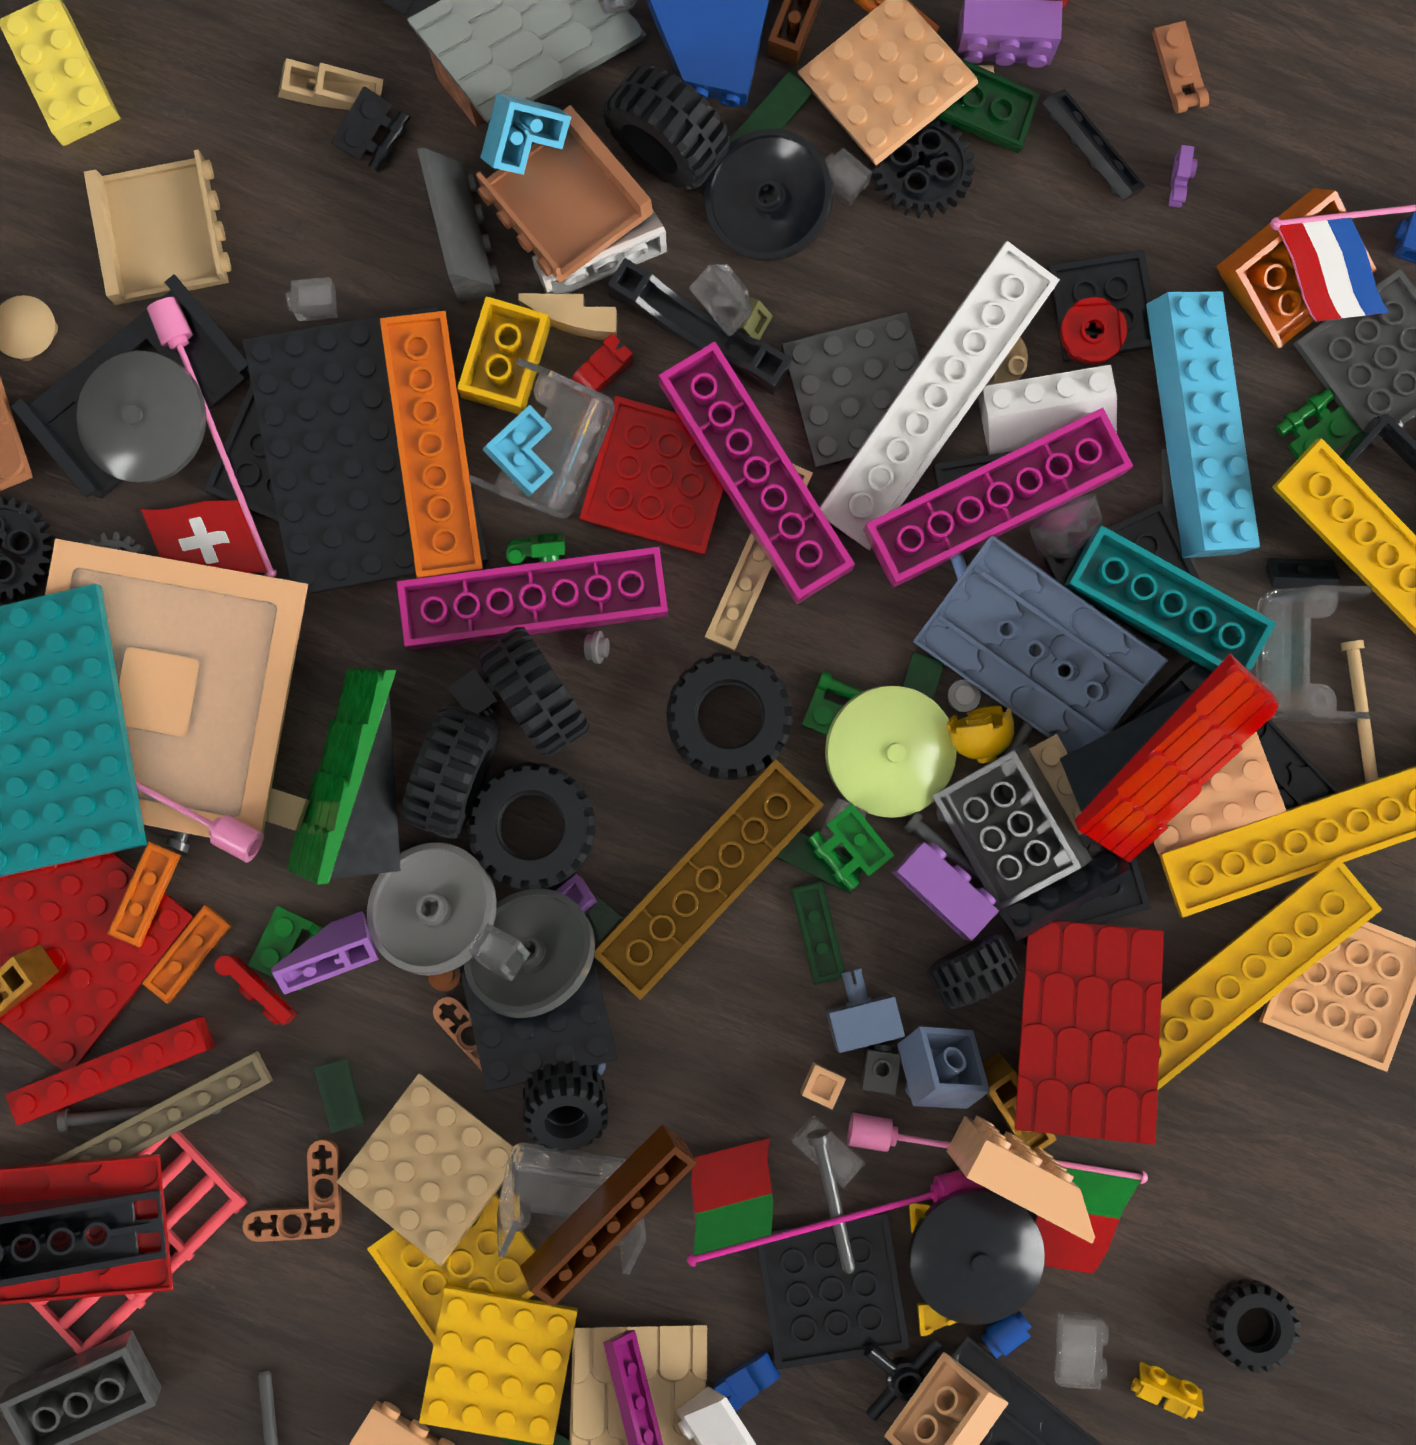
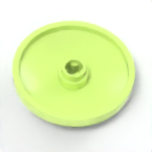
[825,686,957,818]

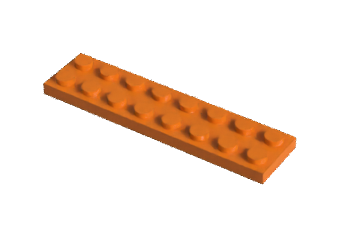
[380,311,483,579]

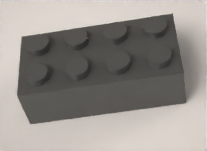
[0,1330,162,1445]

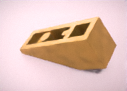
[0,944,59,1017]
[982,1052,1057,1151]

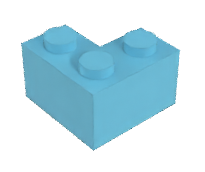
[480,92,571,175]

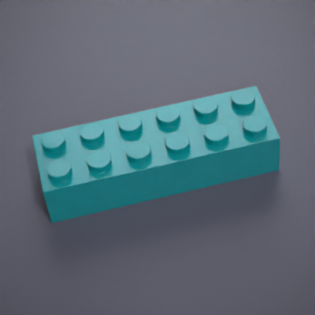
[1064,525,1276,672]

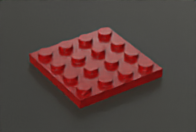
[579,395,724,556]

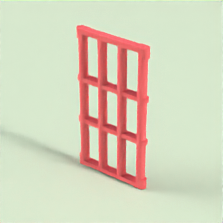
[29,1131,248,1354]

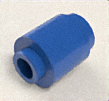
[980,1310,1032,1359]

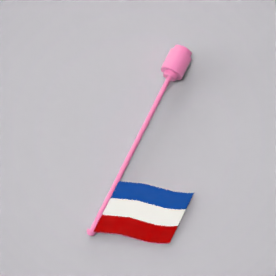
[1270,205,1416,322]

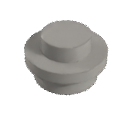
[584,631,610,664]
[947,679,981,712]

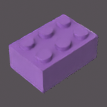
[956,0,1063,68]
[891,842,999,941]

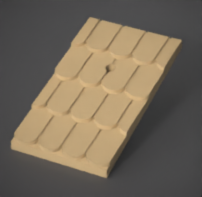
[569,1325,707,1445]

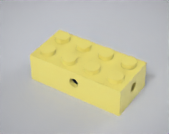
[0,0,121,147]

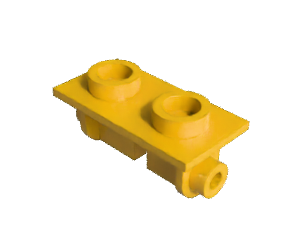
[1131,1362,1204,1419]

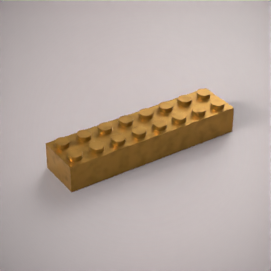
[594,759,824,1000]

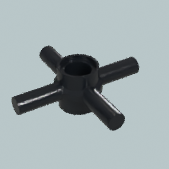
[864,1336,943,1421]

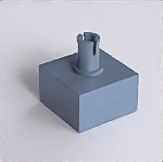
[825,968,905,1053]
[897,1026,990,1109]

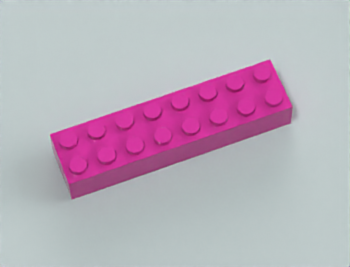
[659,341,855,604]
[863,408,1133,588]
[397,547,669,651]

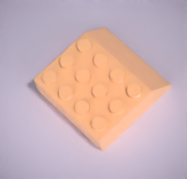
[946,1115,1095,1244]

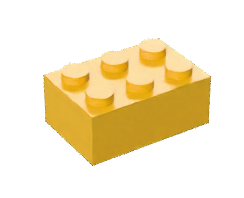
[457,296,551,415]

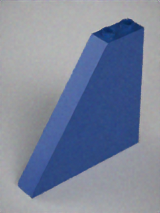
[646,0,770,107]

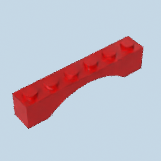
[5,1017,216,1126]

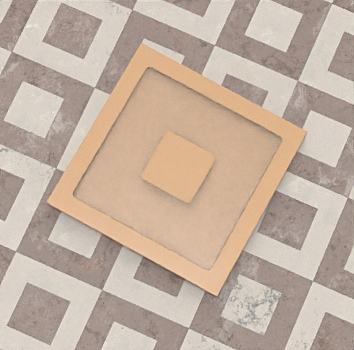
[45,539,308,838]

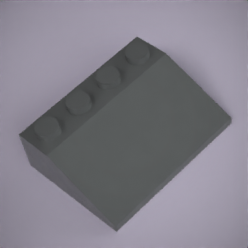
[417,147,500,304]
[932,743,1092,911]

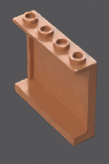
[476,105,653,284]

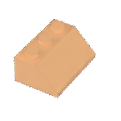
[884,1352,1008,1445]
[349,1400,455,1445]

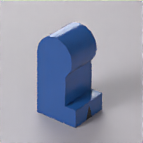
[714,1351,781,1412]

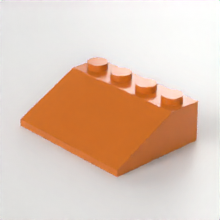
[1216,188,1377,349]

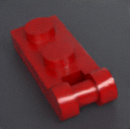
[215,955,298,1025]

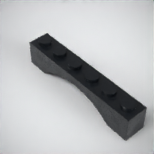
[608,258,792,395]

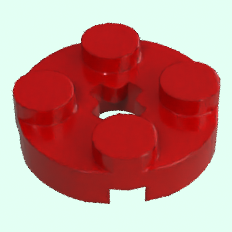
[1060,297,1127,364]

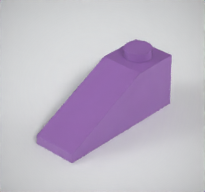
[271,911,379,995]

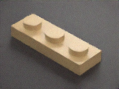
[1029,734,1083,835]

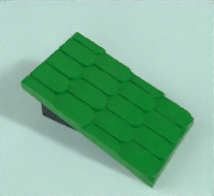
[287,667,401,885]

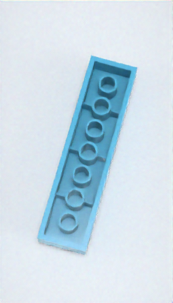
[1146,292,1260,558]

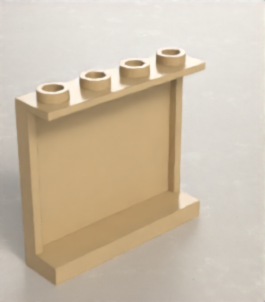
[84,150,232,305]

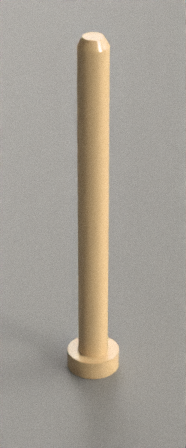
[1340,640,1378,783]

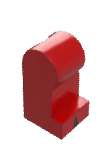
[572,333,634,398]

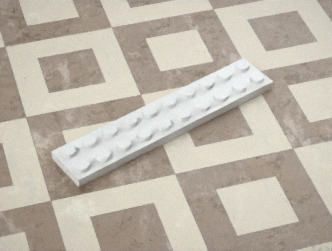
[819,241,1060,550]

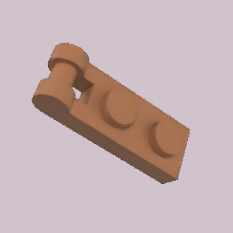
[1152,21,1209,114]

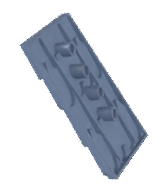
[913,535,1168,753]

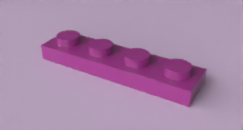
[603,1330,663,1445]

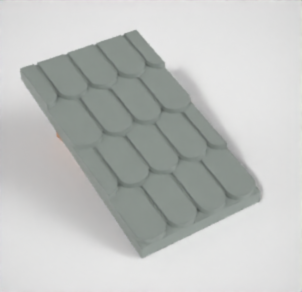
[407,0,647,128]

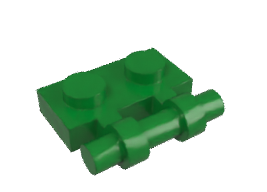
[1275,389,1361,459]
[506,532,566,564]
[808,803,895,891]

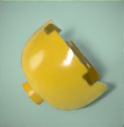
[947,705,1014,763]

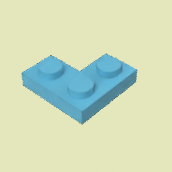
[483,405,554,497]

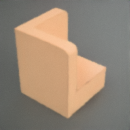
[800,1062,846,1110]

